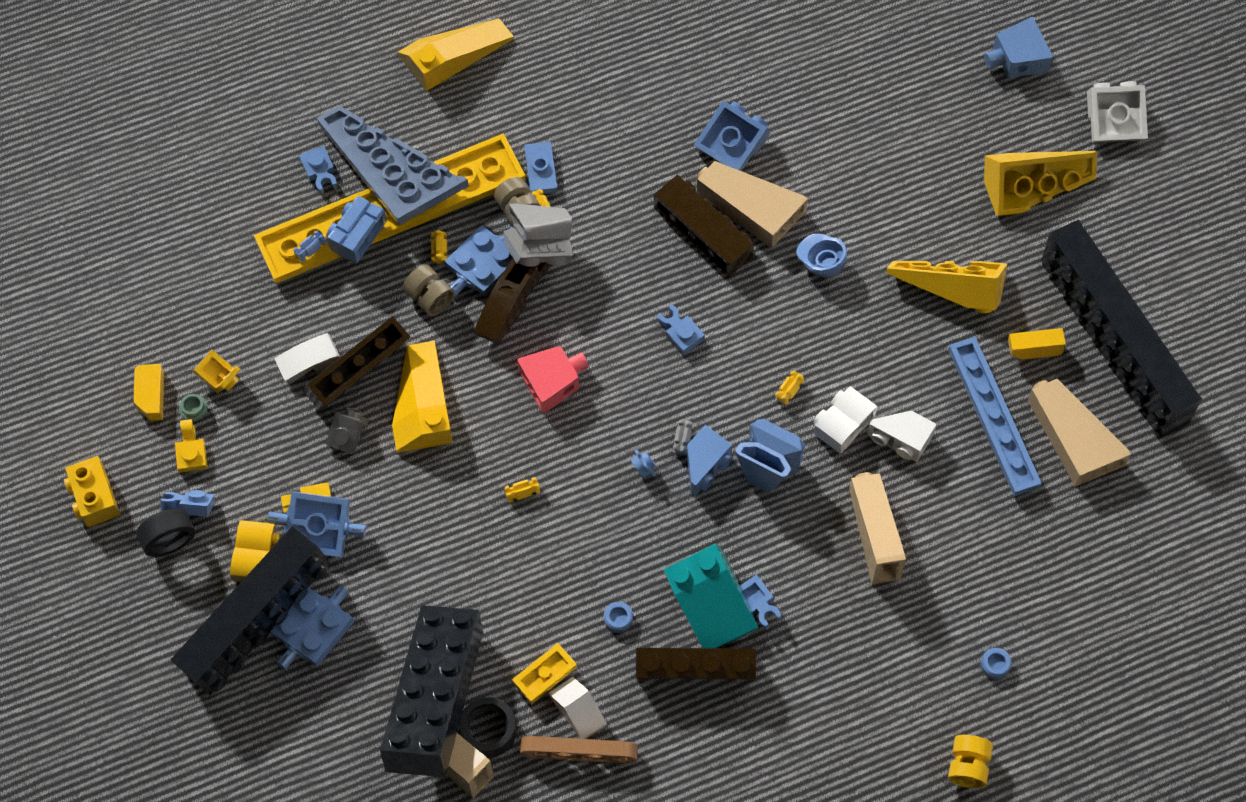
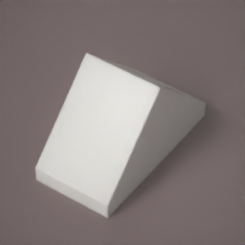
[548,677,607,739]

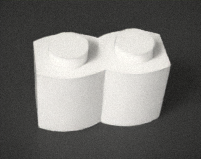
[813,386,877,454]

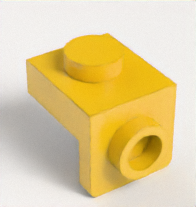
[192,350,240,393]

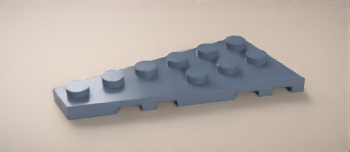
[317,106,469,225]

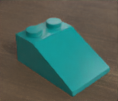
[663,543,759,648]

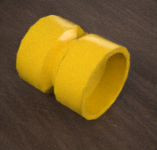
[948,735,993,789]

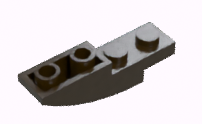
[474,258,551,344]

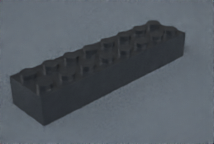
[1041,219,1202,437]

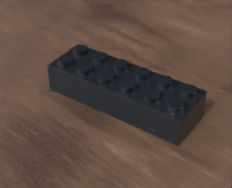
[170,526,330,696]
[380,605,483,778]

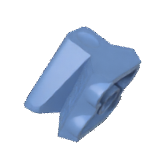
[736,419,806,492]

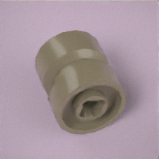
[494,177,541,227]
[403,264,455,317]

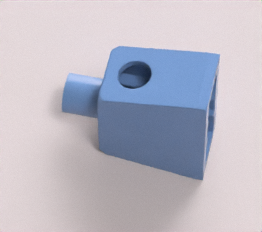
[984,17,1053,78]

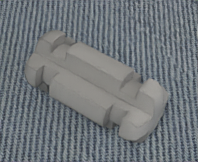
[673,420,693,455]

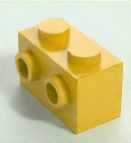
[64,456,121,527]

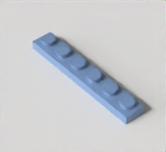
[948,337,1042,496]

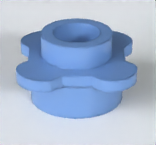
[631,449,656,478]

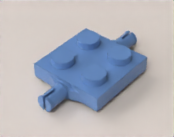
[444,225,514,297]
[267,491,367,557]
[271,585,355,670]

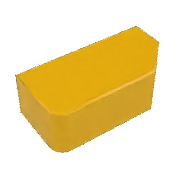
[1008,328,1066,360]
[134,364,164,421]

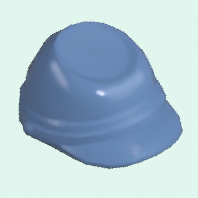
[796,234,847,278]

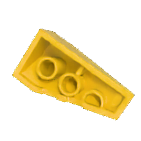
[397,18,514,91]
[984,151,1097,216]
[887,261,1007,313]
[392,341,453,453]

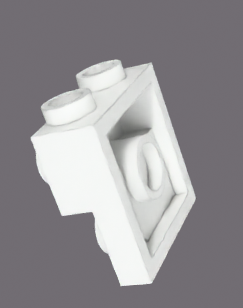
[1087,81,1148,143]

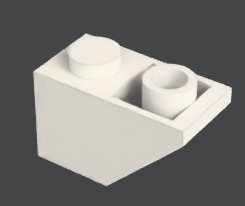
[867,411,936,462]

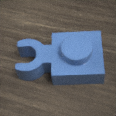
[299,146,337,195]
[658,305,705,355]
[160,490,215,517]
[740,574,782,630]

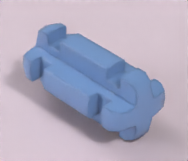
[293,231,326,262]

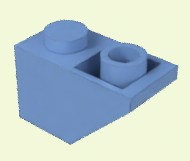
[687,425,733,496]

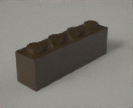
[654,175,754,277]
[302,316,411,412]
[636,648,756,680]

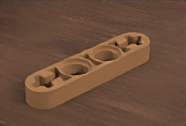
[520,736,638,764]

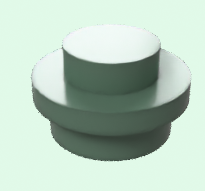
[179,394,208,422]

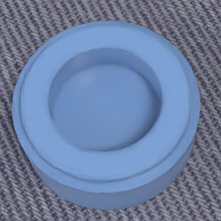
[604,602,633,633]
[980,648,1012,679]

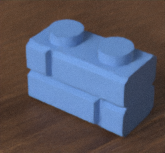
[327,196,387,263]

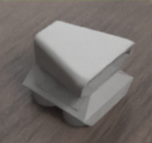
[503,204,573,267]

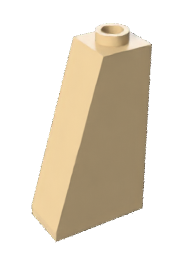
[696,161,808,248]
[1028,379,1131,487]
[849,472,906,584]
[446,733,494,799]

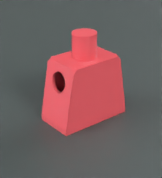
[517,347,589,414]

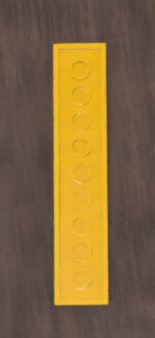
[254,133,526,284]

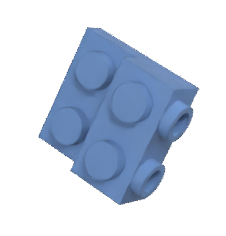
[694,100,771,171]

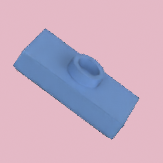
[524,141,557,194]

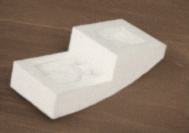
[274,333,340,384]

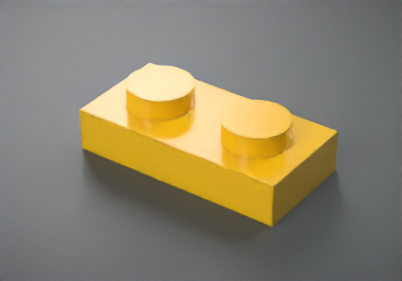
[512,643,577,705]

